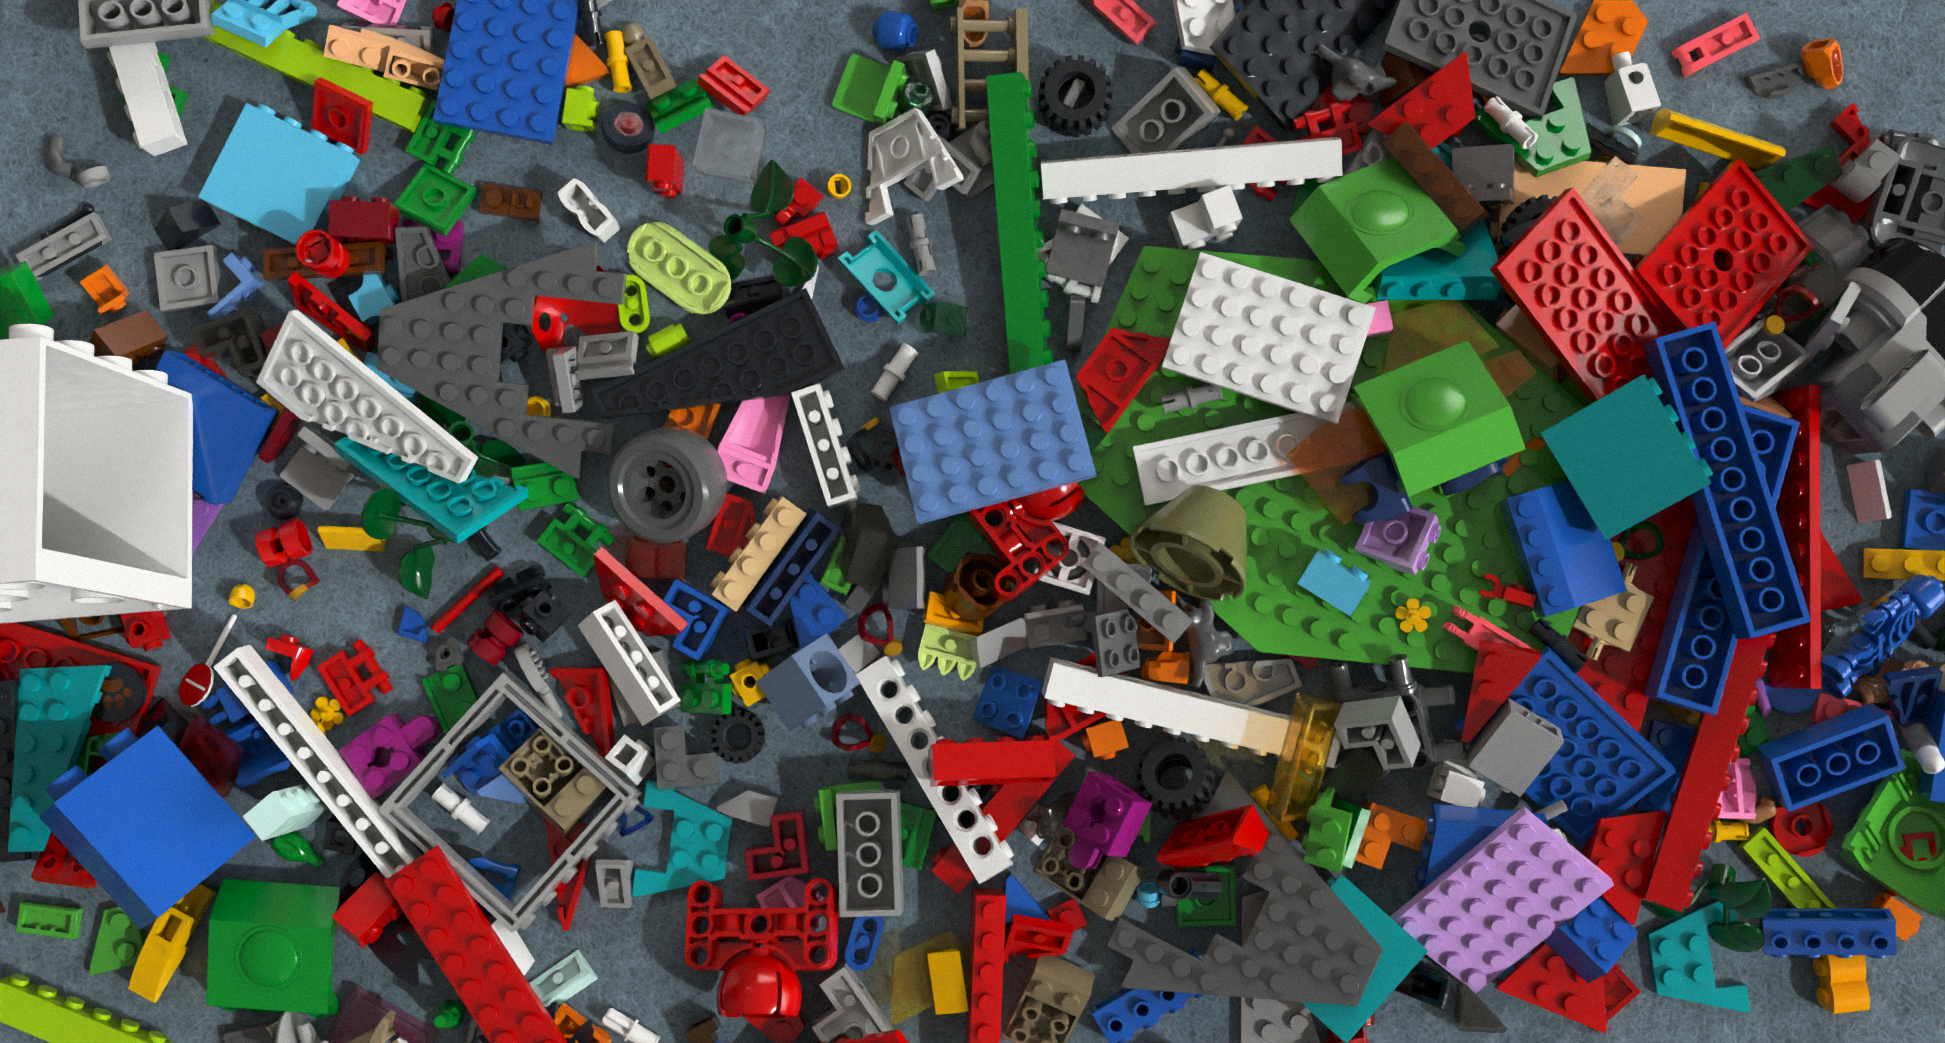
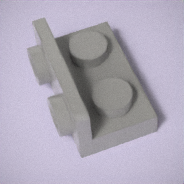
[546,346,585,413]
[1023,599,1088,649]

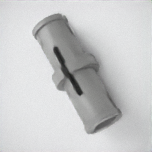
[905,214,936,276]
[1160,383,1223,414]

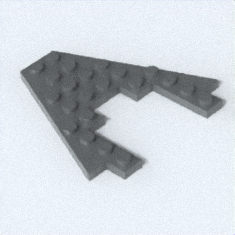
[377,242,627,478]
[1107,771,1383,1006]

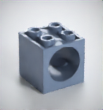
[756,633,861,731]

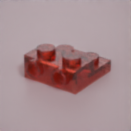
[178,717,245,798]

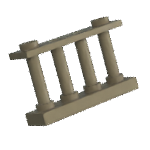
[948,7,1029,132]

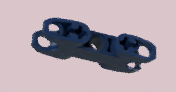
[1337,451,1500,525]

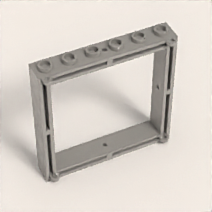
[378,673,641,932]

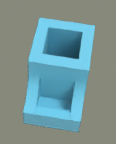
[348,274,401,326]

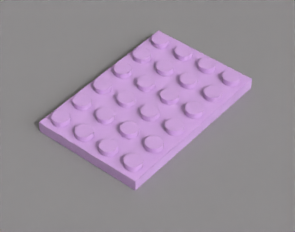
[1390,806,1614,993]

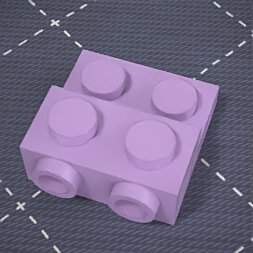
[1354,506,1441,576]

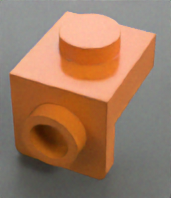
[80,264,130,315]

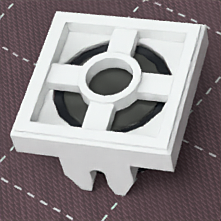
[1033,521,1106,595]

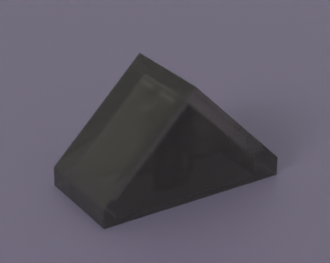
[1453,980,1507,1033]

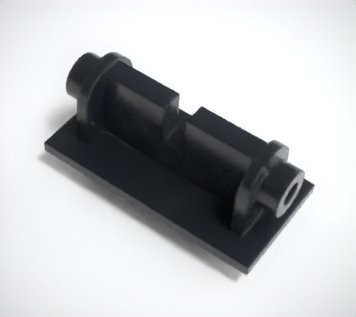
[487,565,552,612]

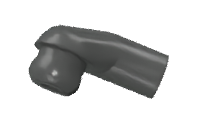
[46,135,74,177]

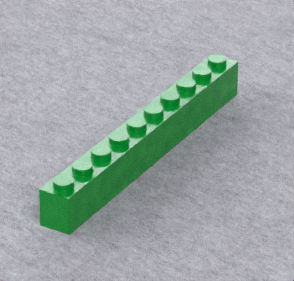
[986,72,1053,374]

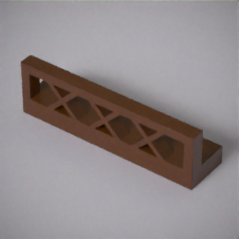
[263,241,393,281]

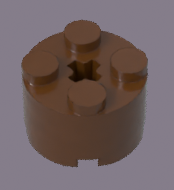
[941,552,1011,622]

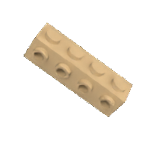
[710,496,807,611]

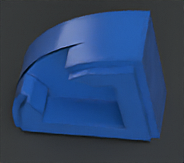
[397,606,428,643]

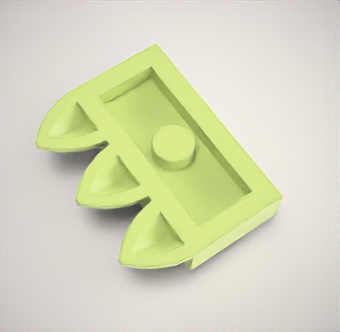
[918,623,977,681]

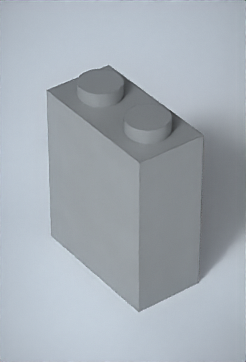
[1467,698,1564,797]

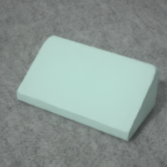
[529,949,598,1007]

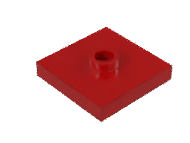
[310,77,373,155]

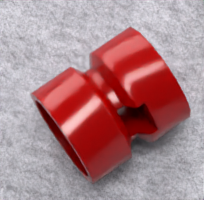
[295,230,350,279]
[255,519,313,568]

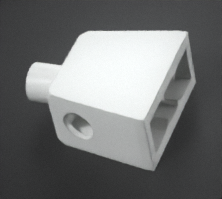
[1604,52,1661,126]

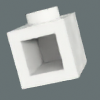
[605,734,656,785]

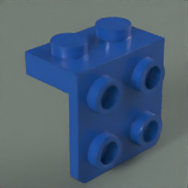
[224,717,292,788]

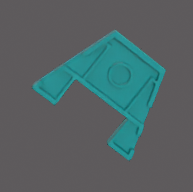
[632,779,733,897]
[1646,900,1751,1013]

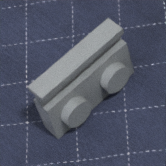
[574,331,639,380]

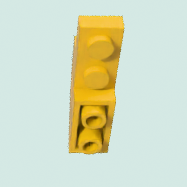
[128,883,217,1003]

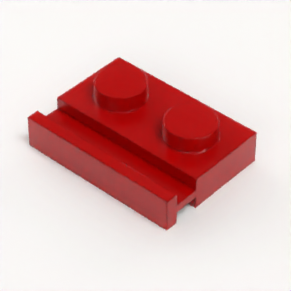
[696,55,770,119]

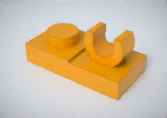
[923,591,984,636]

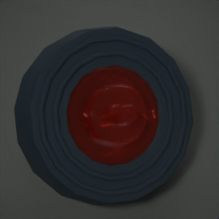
[601,103,655,154]

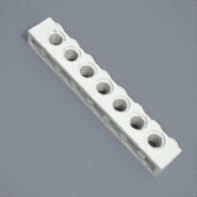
[855,656,1014,884]

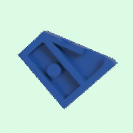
[789,573,848,649]

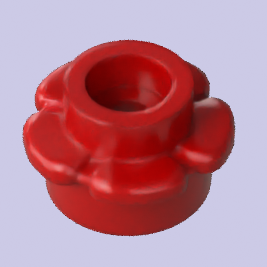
[432,2,455,31]

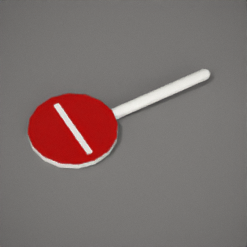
[179,614,237,707]

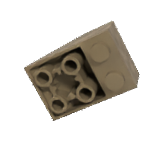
[498,727,608,837]
[1034,820,1147,922]
[1002,955,1095,1043]

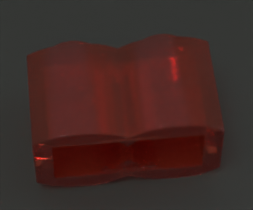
[624,535,688,580]

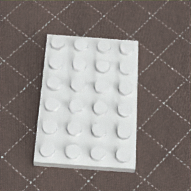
[1162,252,1376,425]

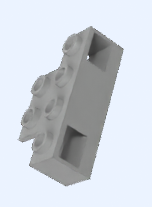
[812,961,895,1043]

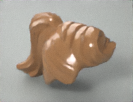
[1853,660,1930,704]

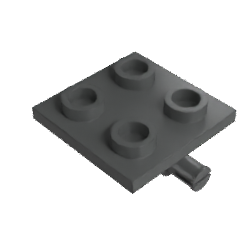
[1063,608,1140,677]

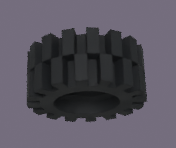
[710,709,766,764]

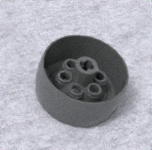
[607,427,728,543]

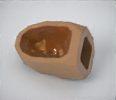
[957,0,989,49]

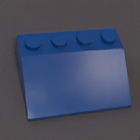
[1499,480,1627,617]

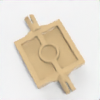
[1572,562,1654,661]

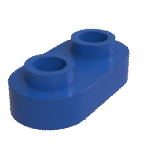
[845,916,884,971]

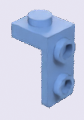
[207,252,265,322]

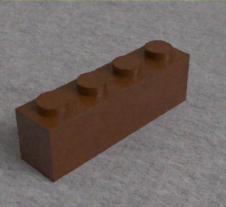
[1382,121,1490,235]

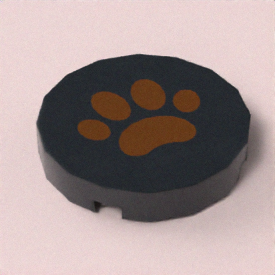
[92,662,147,722]

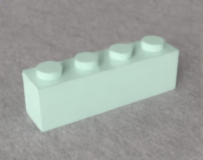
[242,783,329,841]

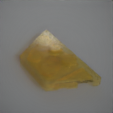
[1382,300,1499,375]
[890,930,969,1025]

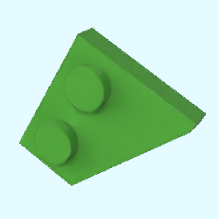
[89,906,146,975]

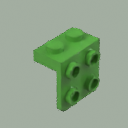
[832,54,909,126]
[814,780,882,851]
[1302,786,1353,873]

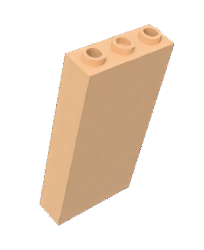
[1488,160,1686,257]

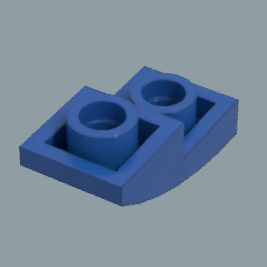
[481,708,540,754]

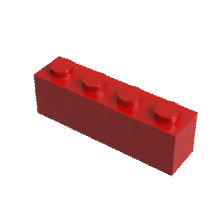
[928,736,1056,787]

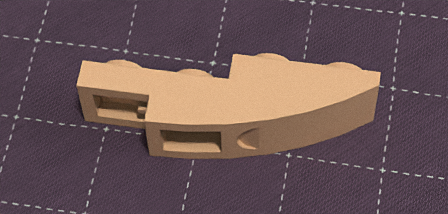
[323,24,445,91]

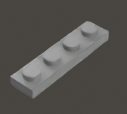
[1081,542,1194,644]

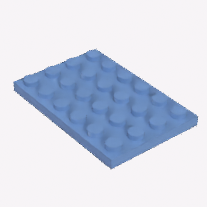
[889,359,1097,524]

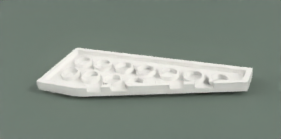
[256,310,478,483]

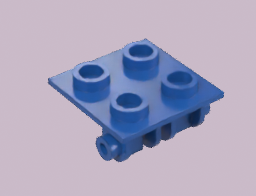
[972,664,1043,739]

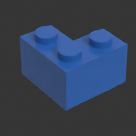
[663,579,732,661]

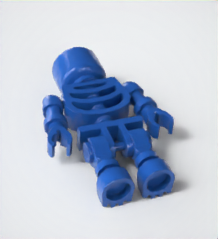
[1821,574,1945,699]

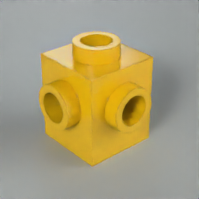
[729,658,771,707]

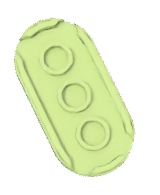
[627,222,731,314]

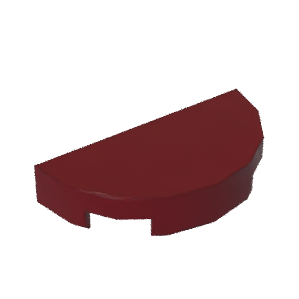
[259,407,300,463]

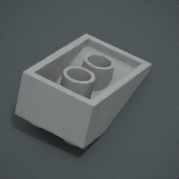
[1111,67,1221,154]
[1725,317,1812,403]
[883,546,925,609]

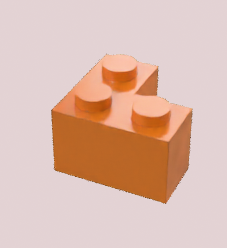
[1355,799,1426,870]

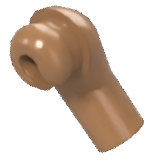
[1737,797,1777,825]

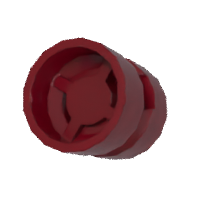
[467,609,524,666]

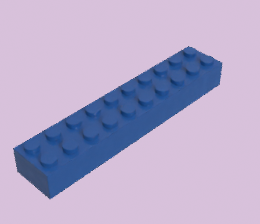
[1642,321,1811,639]
[1644,404,1800,715]

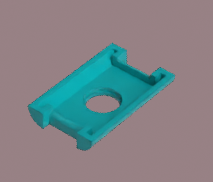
[837,230,936,325]

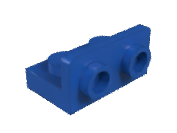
[441,733,511,796]

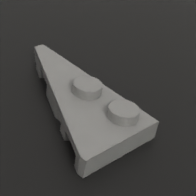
[1789,281,1862,384]

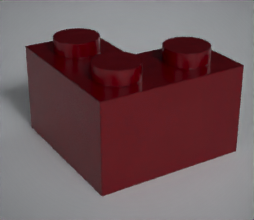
[328,196,399,244]
[745,809,812,881]

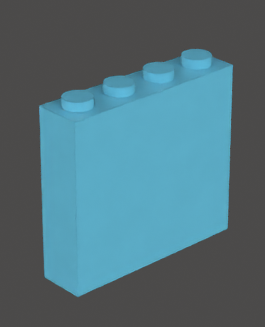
[198,103,360,245]

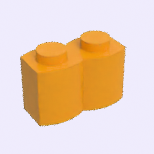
[1813,955,1870,1014]

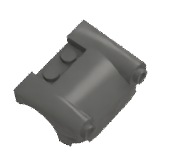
[1847,129,1945,268]

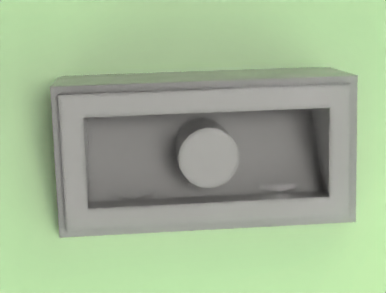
[967,617,1028,669]

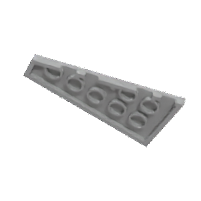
[1240,889,1320,1043]

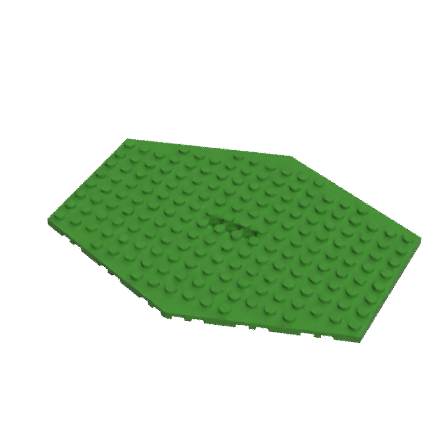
[1076,246,1611,673]

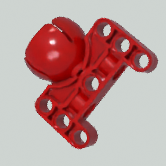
[964,482,1085,602]
[685,878,839,1019]

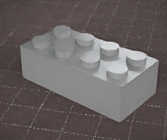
[836,789,904,917]

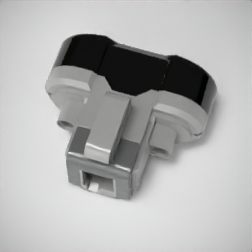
[1808,237,1945,454]

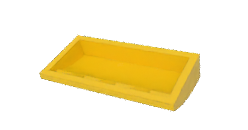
[1649,109,1786,170]

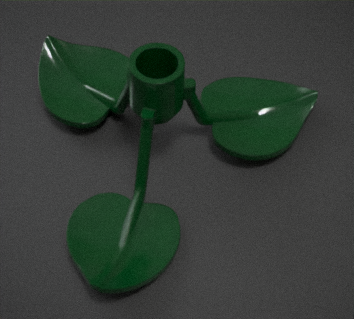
[708,160,818,287]
[400,394,528,506]
[360,488,456,599]
[1641,863,1772,952]

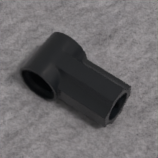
[1156,869,1222,900]

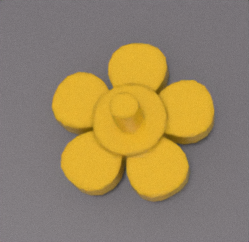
[1109,538,1138,564]
[1395,598,1431,633]
[310,696,345,730]

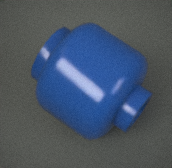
[872,10,918,52]

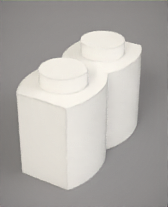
[558,178,620,243]

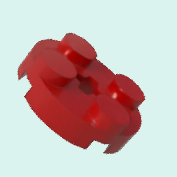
[1768,802,1834,857]

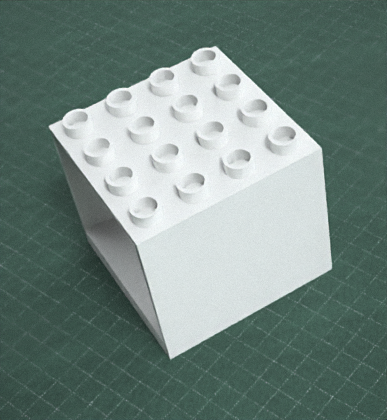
[0,324,193,624]

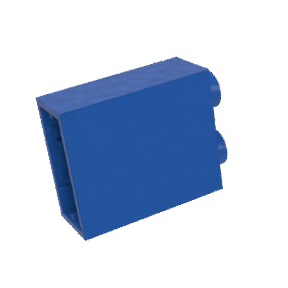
[39,726,256,930]

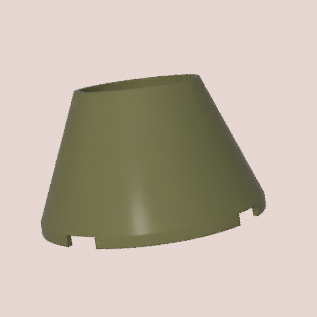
[1129,486,1247,601]

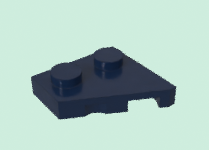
[1882,666,1943,726]

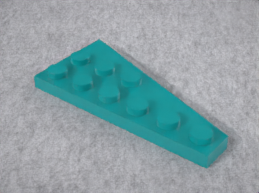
[334,436,529,544]
[8,665,112,852]

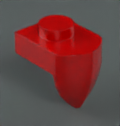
[265,633,313,681]

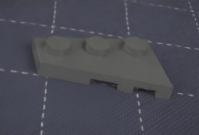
[395,226,451,302]

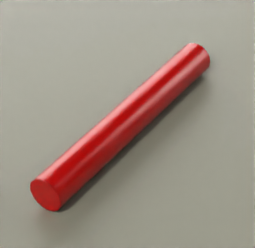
[430,565,505,634]

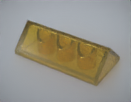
[1266,693,1343,822]

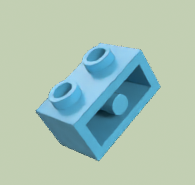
[1297,549,1371,616]

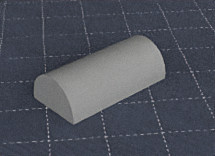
[78,0,215,49]

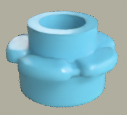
[1134,881,1161,908]

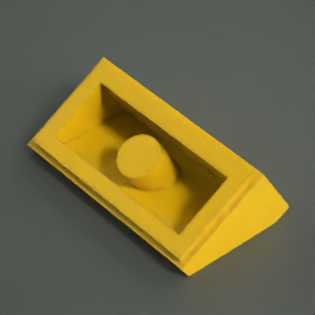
[318,526,386,552]
[927,948,968,1015]

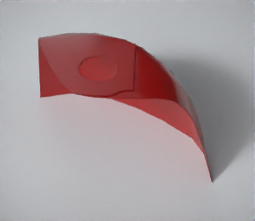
[531,265,620,354]

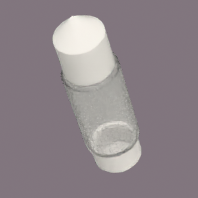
[1897,722,1945,774]

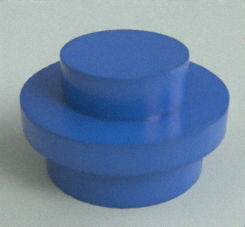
[854,293,884,322]

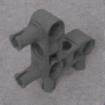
[1329,654,1467,773]

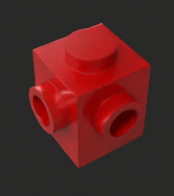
[120,611,171,652]

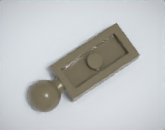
[621,22,677,100]

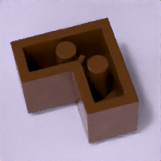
[89,310,168,371]

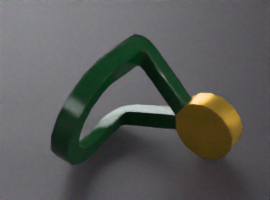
[1612,521,1665,561]

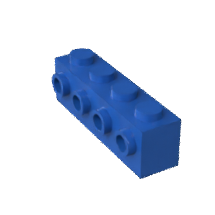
[1759,908,1897,958]
[1090,947,1205,1043]

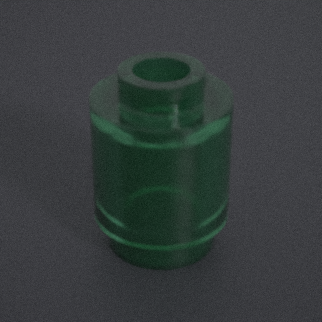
[898,81,933,117]

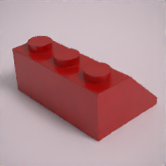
[1156,804,1269,869]

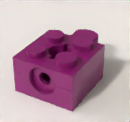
[338,714,439,800]
[1062,771,1152,869]

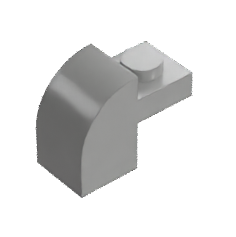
[1829,138,1902,204]

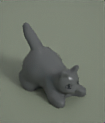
[1317,44,1397,103]
[1183,599,1232,687]

